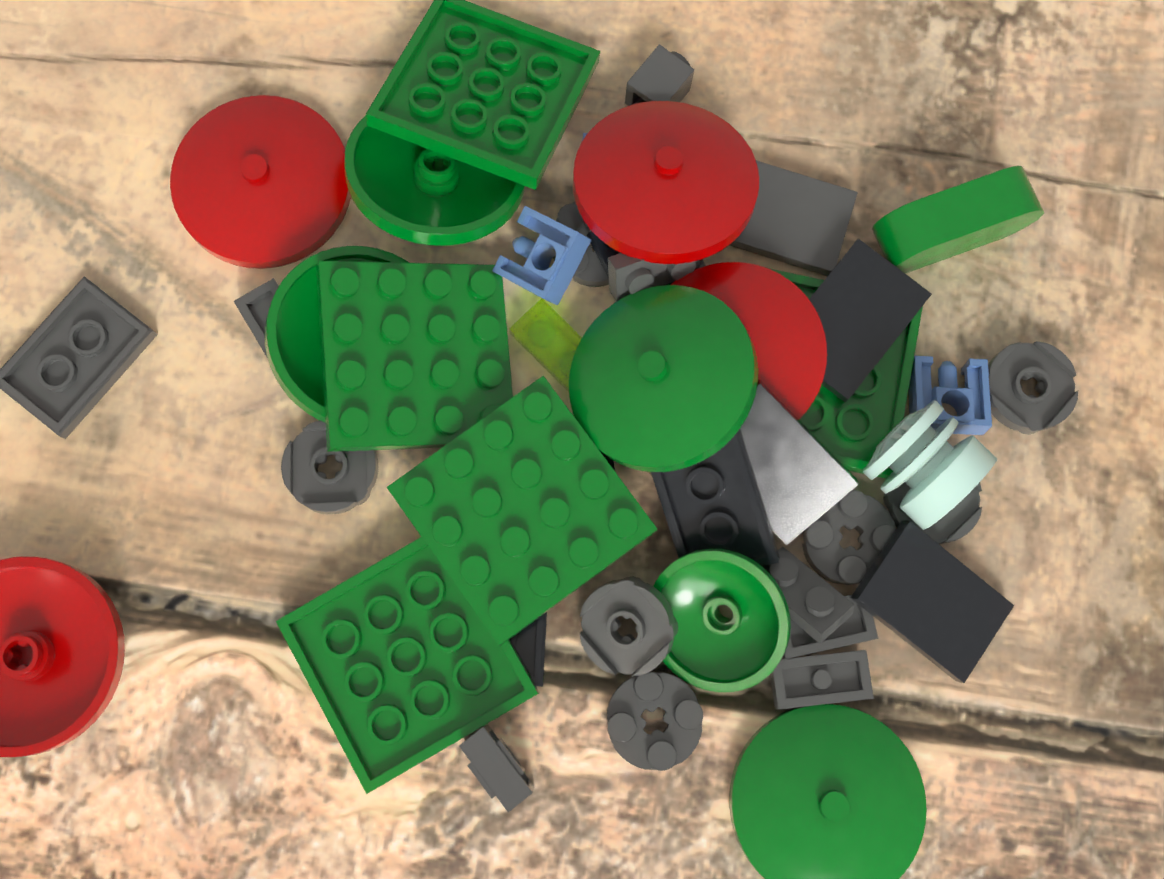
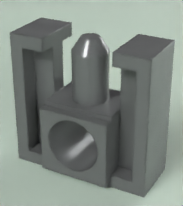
[459,724,534,813]

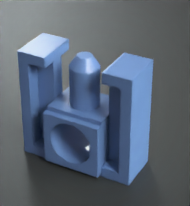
[492,206,591,305]
[908,356,992,435]

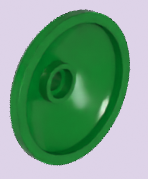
[653,549,791,693]

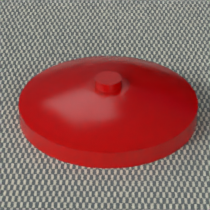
[170,95,351,269]
[573,101,759,264]
[671,262,827,420]
[0,556,125,757]

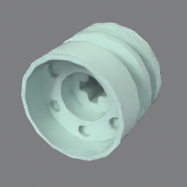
[863,399,997,530]

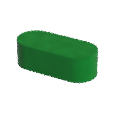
[872,166,1044,273]

